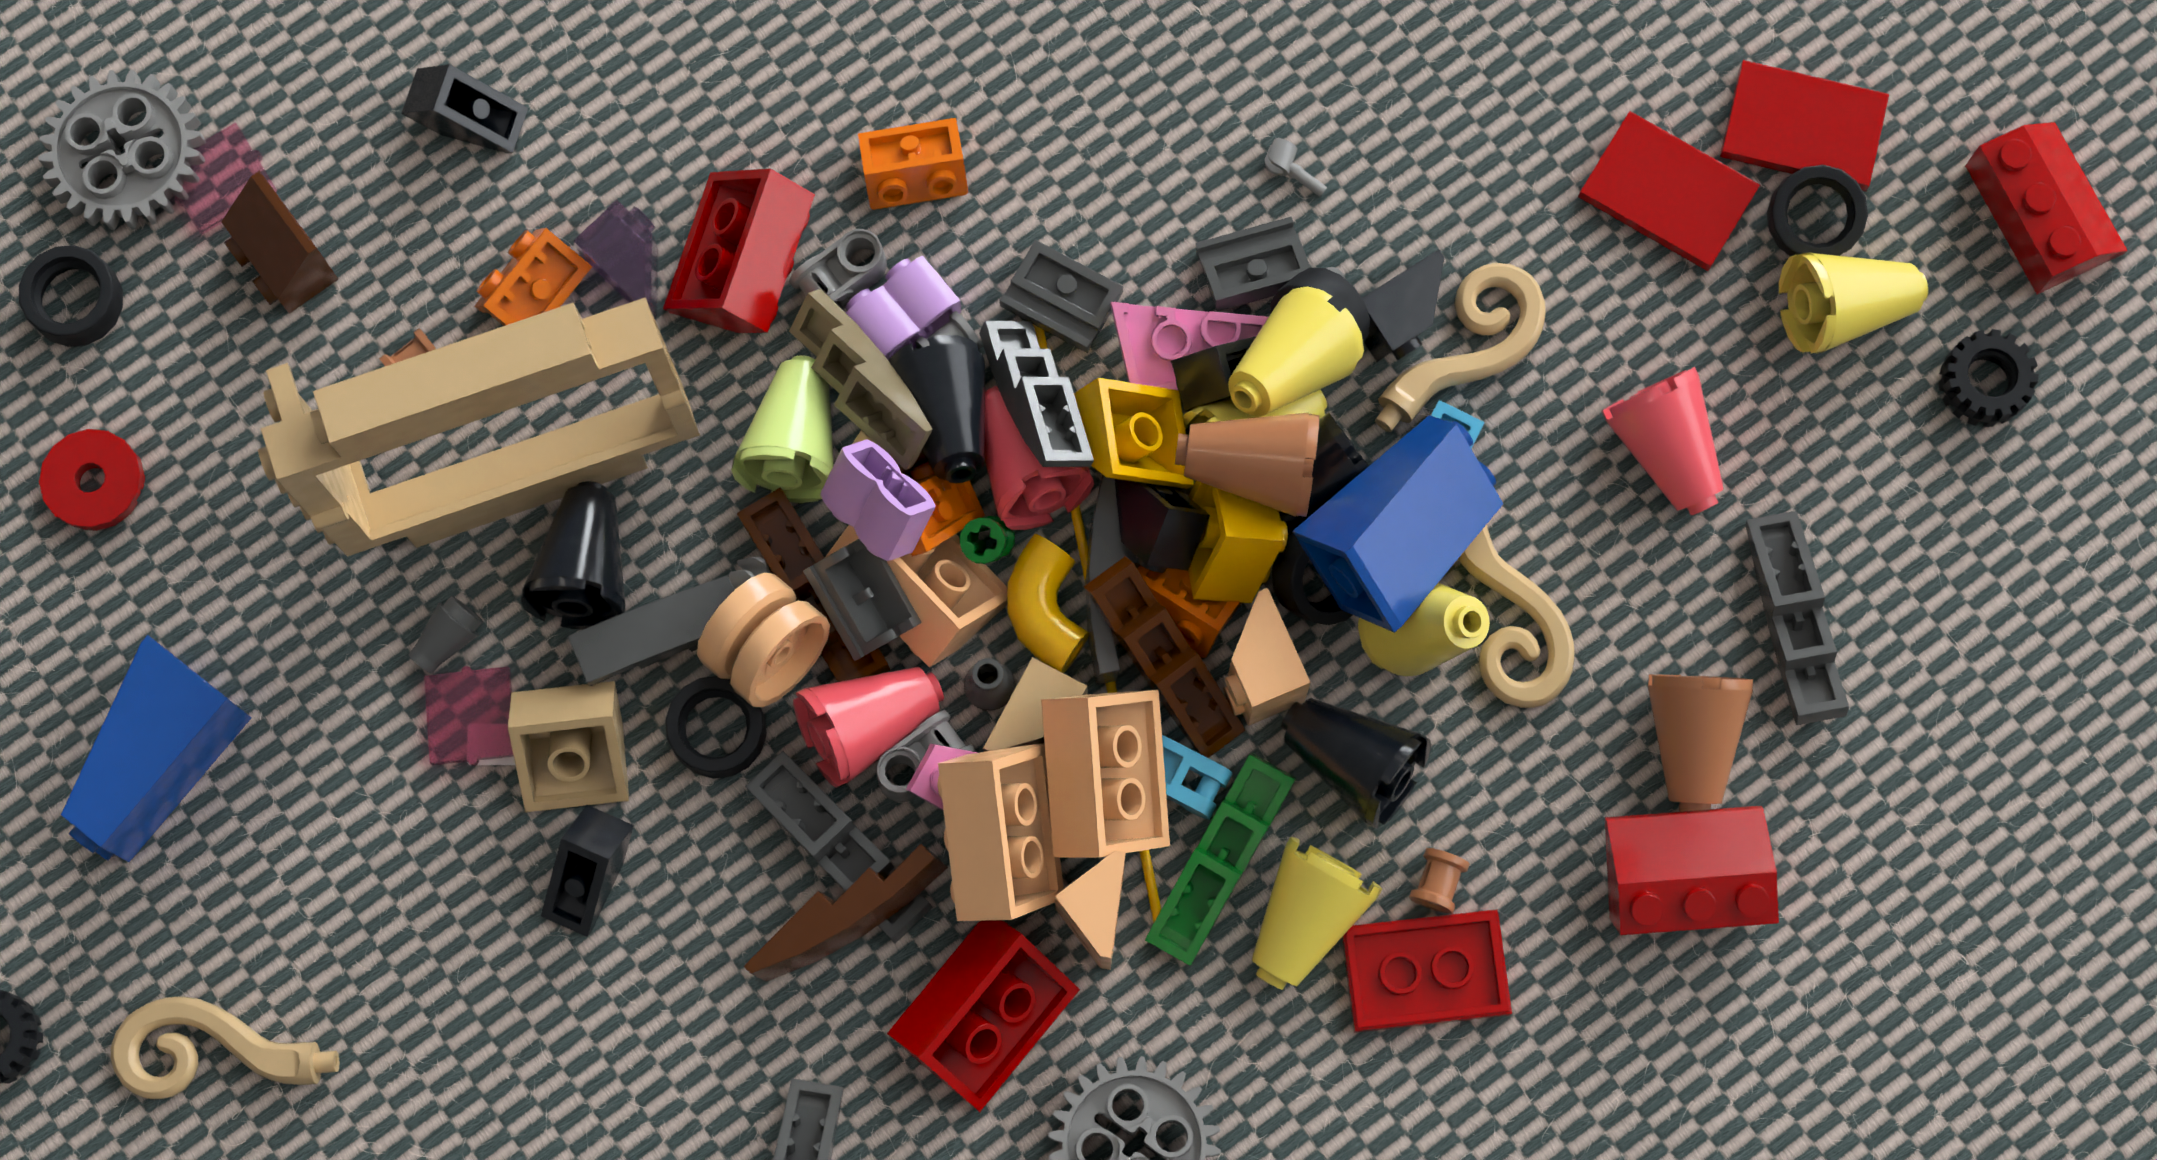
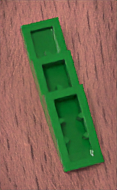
[1145,753,1297,966]

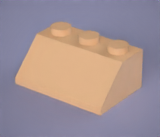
[825,525,1007,668]
[1041,690,1170,858]
[937,744,1064,921]

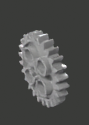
[38,70,206,230]
[1048,1056,1221,1160]

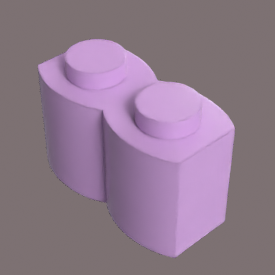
[846,256,961,360]
[820,439,935,561]

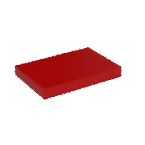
[1720,60,1889,191]
[1578,111,1760,271]
[1342,909,1512,1033]

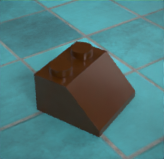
[221,170,338,314]

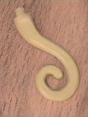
[1375,263,1546,432]
[1458,525,1575,708]
[111,997,340,1099]

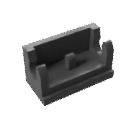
[803,539,922,661]

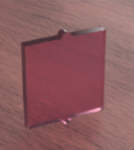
[174,122,277,235]
[424,666,513,766]

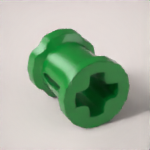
[960,515,1015,564]

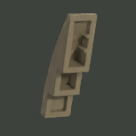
[789,289,933,470]

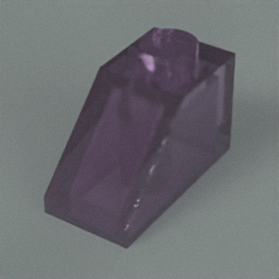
[573,200,658,319]

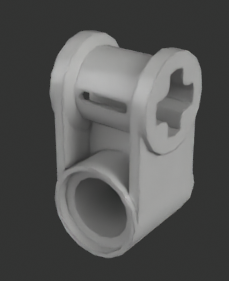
[789,229,887,310]
[877,710,977,802]

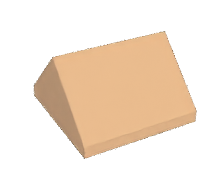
[1055,850,1126,970]

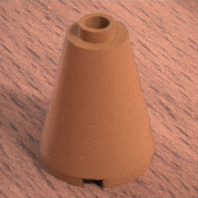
[1175,412,1319,517]
[1647,674,1753,812]

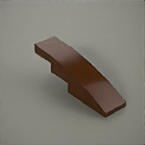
[737,487,890,682]
[1083,556,1245,758]
[744,844,948,982]

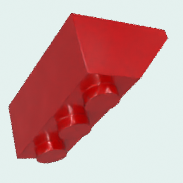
[1965,122,2128,295]
[663,168,815,333]
[1605,806,1779,935]
[887,920,1080,1112]

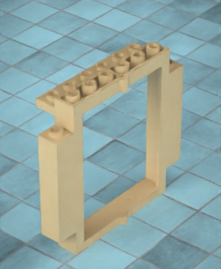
[258,297,700,557]

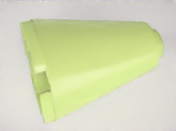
[731,355,834,503]

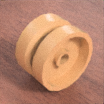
[697,572,830,708]

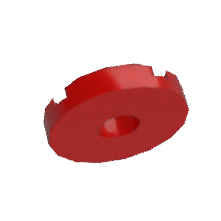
[39,429,145,531]

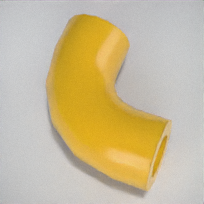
[1007,534,1089,673]

